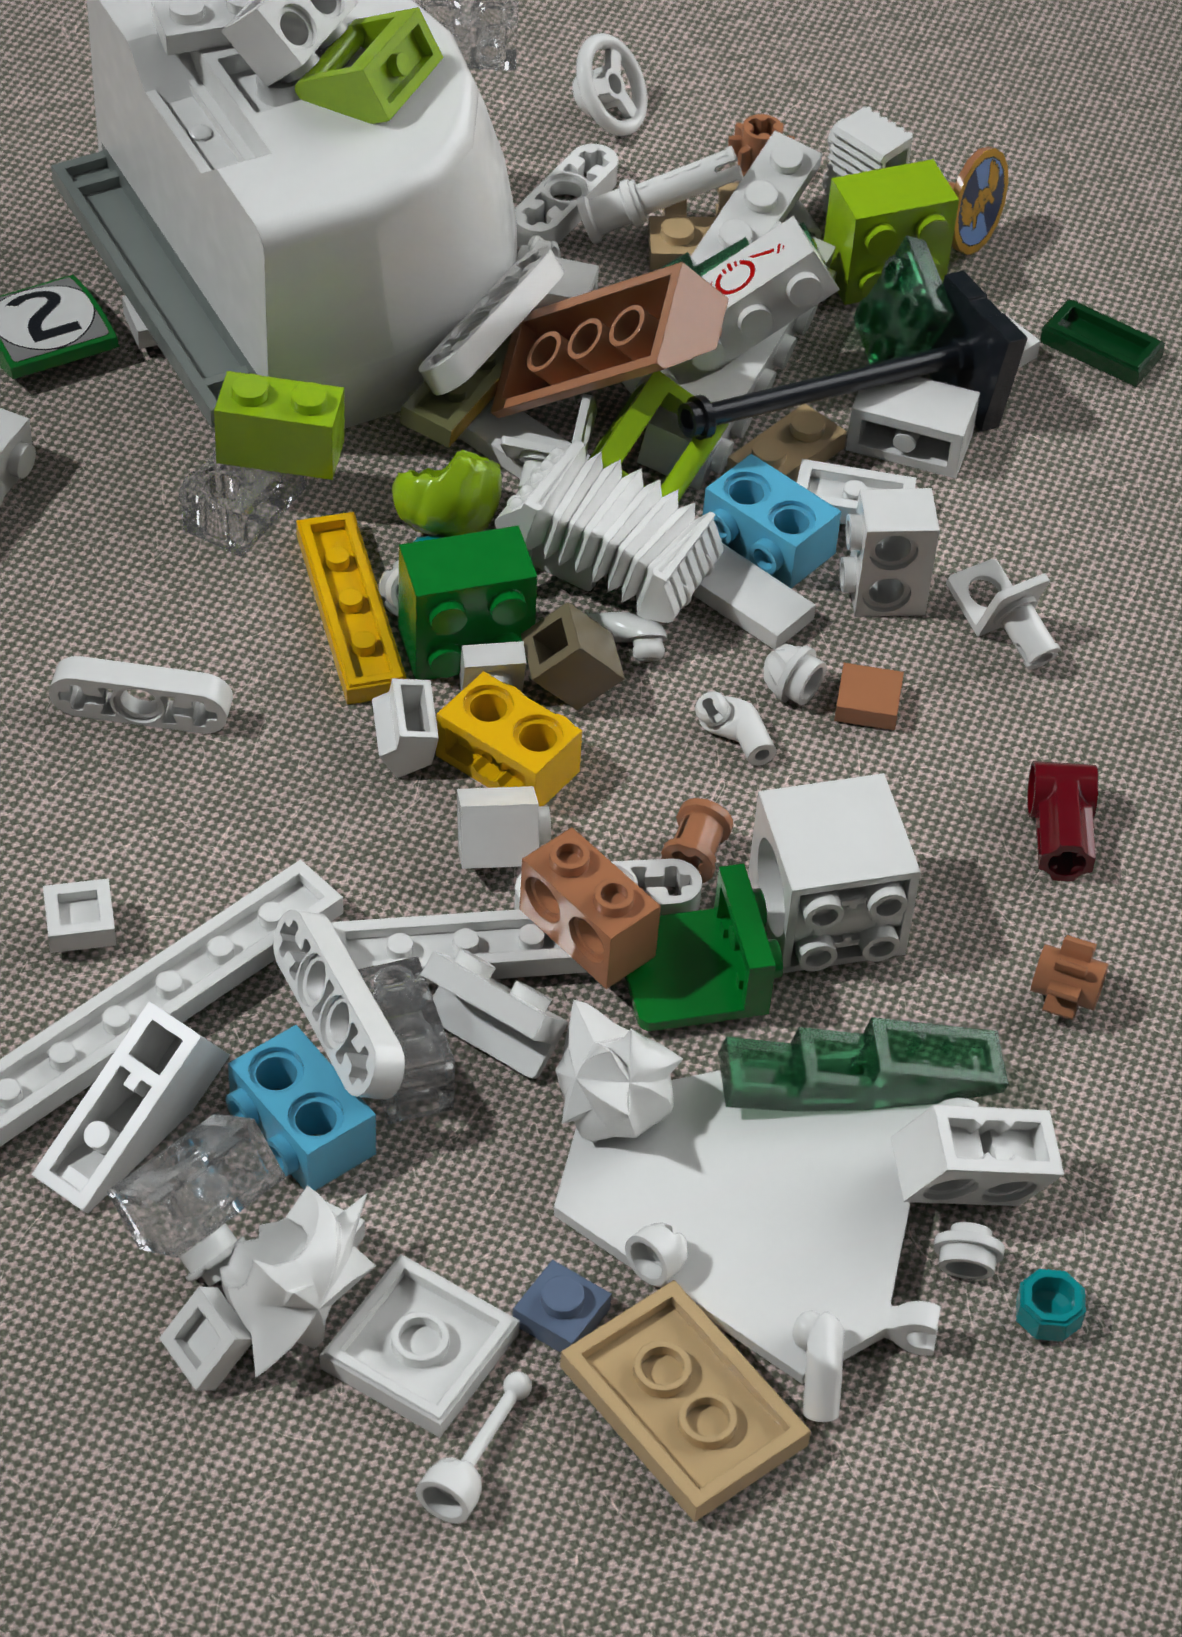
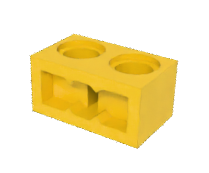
[436,671,582,806]

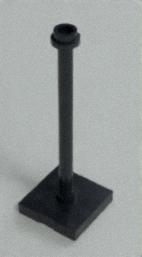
[677,270,1028,440]

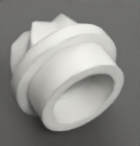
[764,643,827,705]

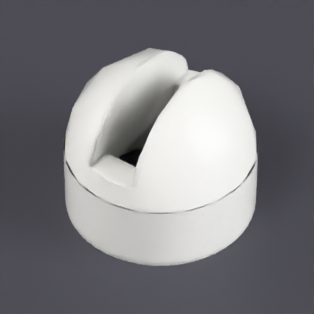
[625,1222,688,1286]

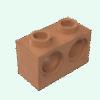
[519,827,661,989]

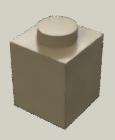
[521,602,625,711]

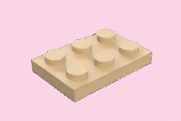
[560,1280,811,1523]

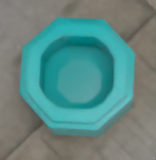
[1016,1269,1086,1342]

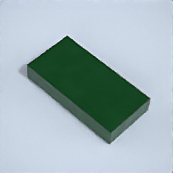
[1040,299,1166,387]

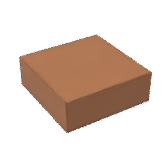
[834,663,904,730]

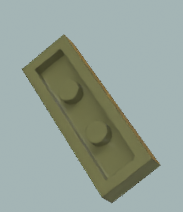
[399,333,512,448]

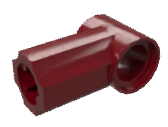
[1027,761,1099,881]

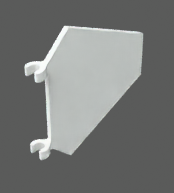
[554,1039,979,1384]

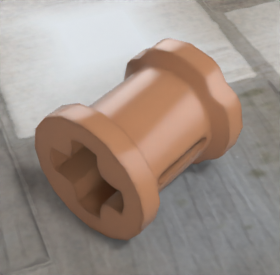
[661,798,734,883]

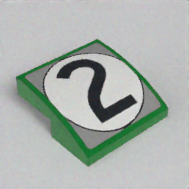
[0,274,119,379]

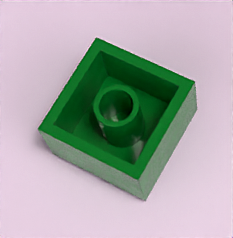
[398,525,538,680]

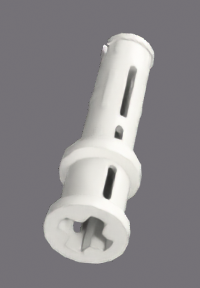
[576,146,744,244]

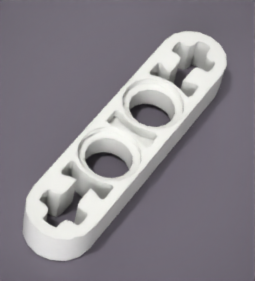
[418,247,564,395]
[273,909,405,1100]

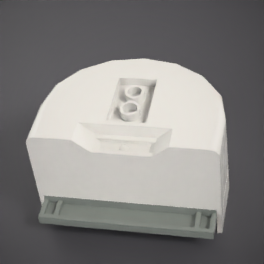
[51,0,518,429]

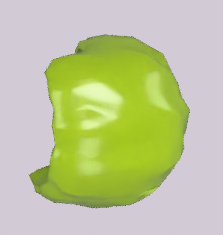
[392,449,502,537]

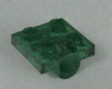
[853,235,954,364]

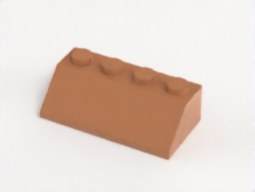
[491,262,729,418]

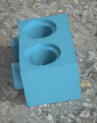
[703,453,841,588]
[225,1025,376,1191]

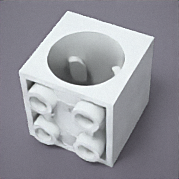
[748,773,921,973]

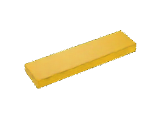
[296,512,407,705]

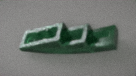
[718,1017,1009,1111]

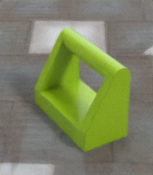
[295,7,444,124]
[588,371,729,502]

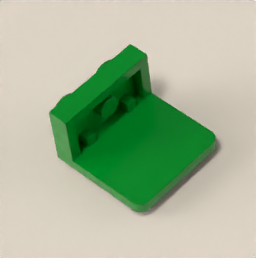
[625,863,783,1031]

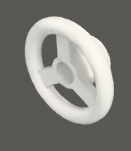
[573,33,647,136]

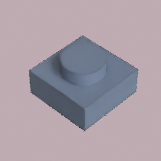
[512,1259,612,1353]

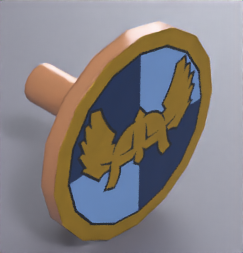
[948,146,1008,255]

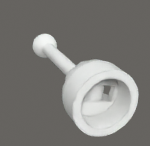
[416,1371,532,1524]

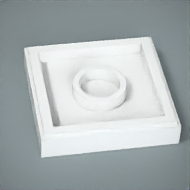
[320,1254,520,1438]

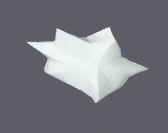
[555,1000,683,1143]
[220,1185,376,1378]

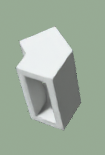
[372,678,439,778]

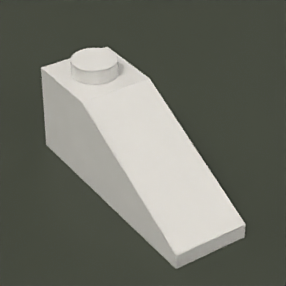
[31,1001,230,1213]

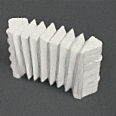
[495,439,724,623]

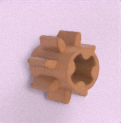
[728,114,795,176]
[1030,935,1109,1020]

